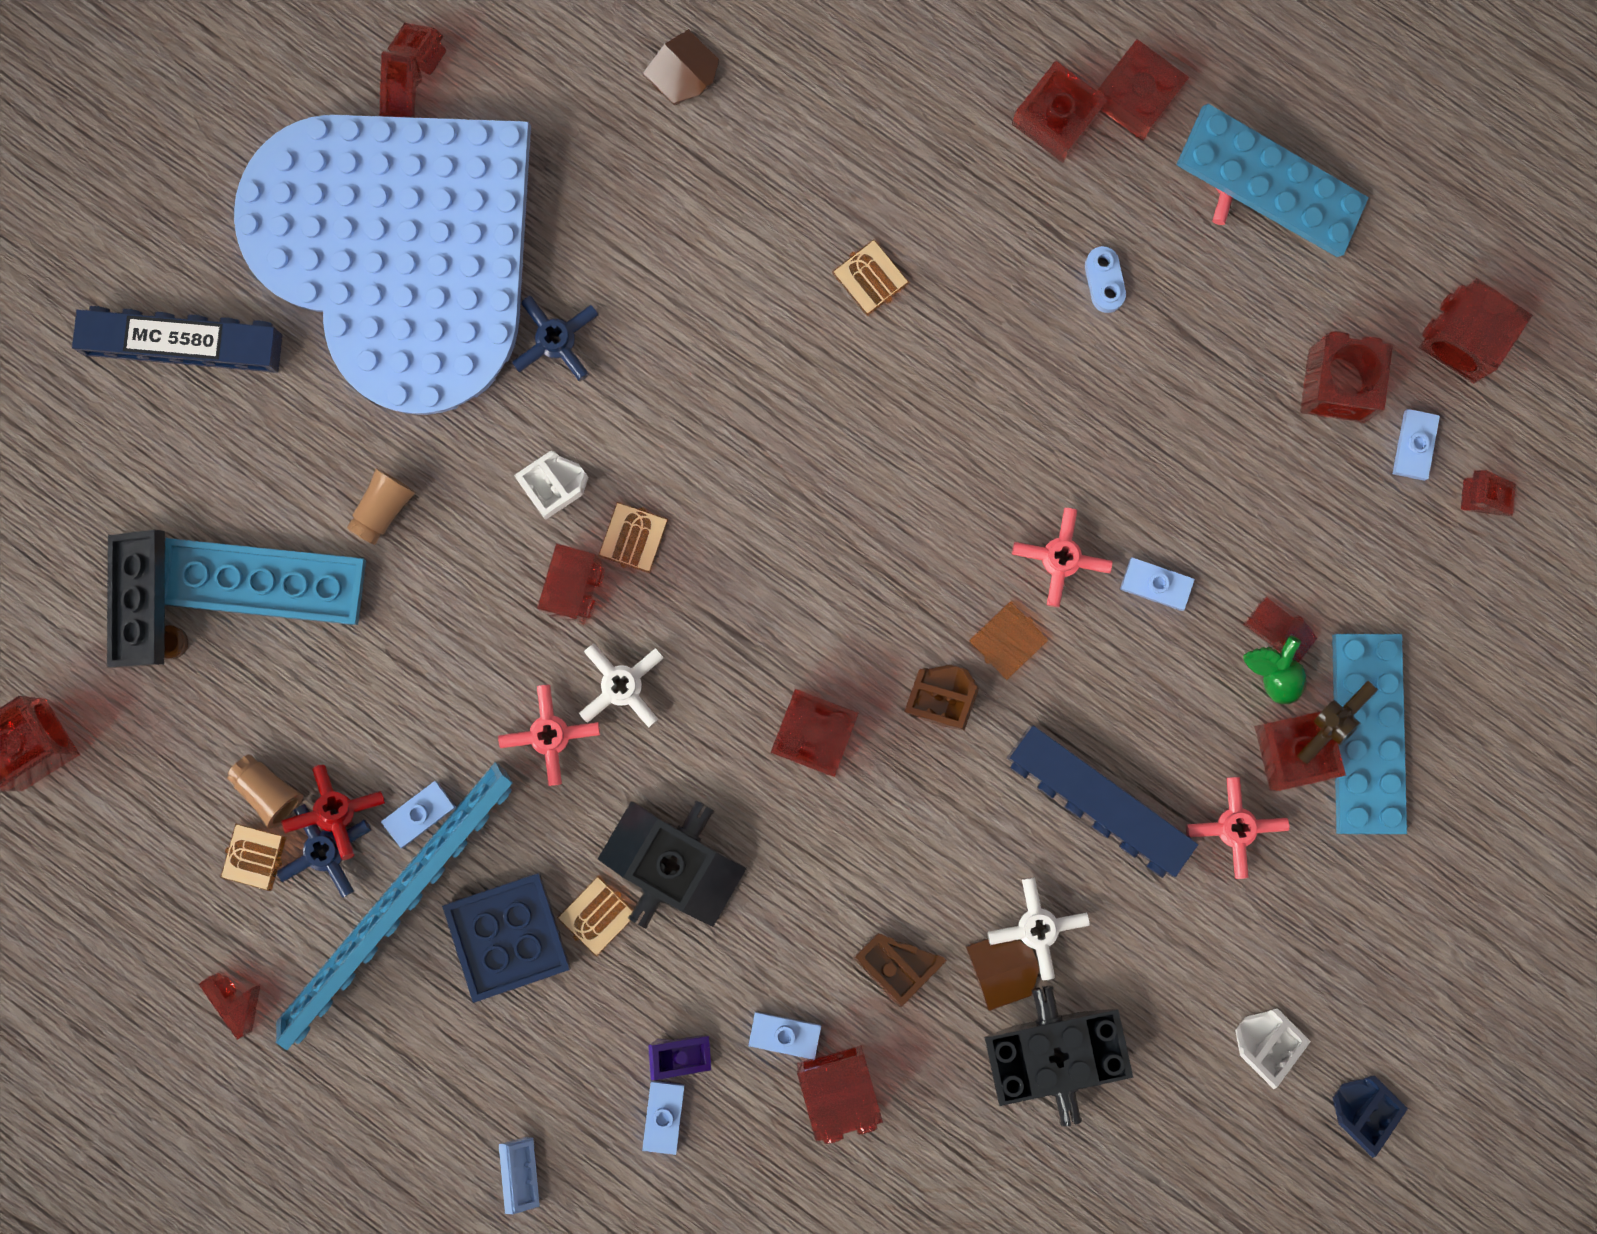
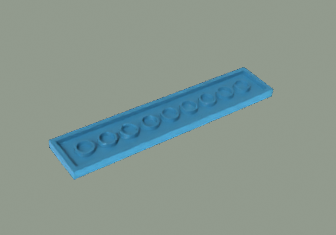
[276,762,512,1050]

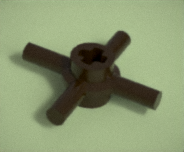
[1297,681,1379,764]

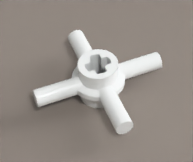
[579,643,664,728]
[987,877,1090,980]

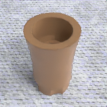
[347,468,416,545]
[227,754,303,829]

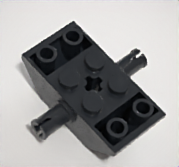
[597,800,747,929]
[984,985,1134,1126]

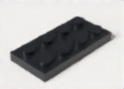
[107,530,165,668]

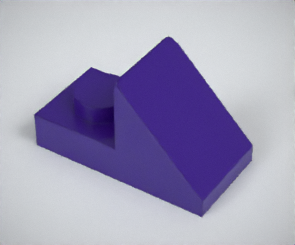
[648,1035,711,1080]

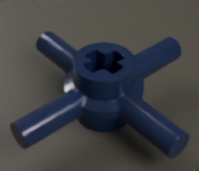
[512,296,598,382]
[276,804,371,898]

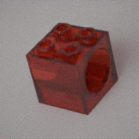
[1419,278,1533,384]
[1300,332,1393,423]
[770,689,859,778]
[0,696,80,791]
[797,1045,883,1144]

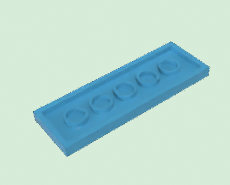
[1176,104,1369,257]
[165,538,366,625]
[1332,634,1407,834]

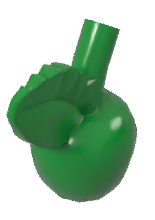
[1243,636,1307,704]

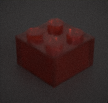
[1092,39,1189,141]
[1012,61,1108,163]
[537,543,605,625]
[1254,710,1346,791]

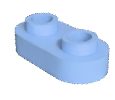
[1085,246,1126,313]

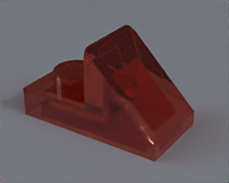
[387,23,446,75]
[379,51,422,118]
[1461,470,1516,516]
[1244,597,1317,662]
[199,973,260,1040]

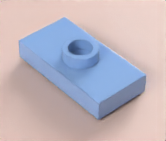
[1392,409,1440,481]
[1120,558,1195,611]
[381,781,456,848]
[748,1011,821,1060]
[642,1080,685,1155]
[499,1137,540,1215]

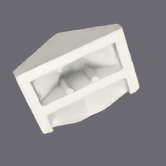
[514,451,589,520]
[1235,1008,1311,1089]

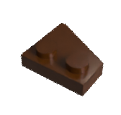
[853,933,947,1007]

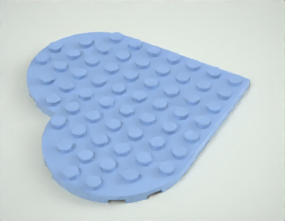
[234,115,531,415]

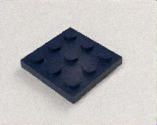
[442,873,571,1003]

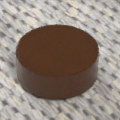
[164,625,188,659]

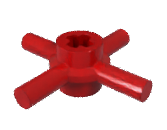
[281,765,385,860]

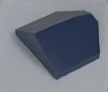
[1333,1076,1408,1158]

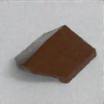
[643,29,719,105]
[904,665,979,731]
[965,939,1040,1011]

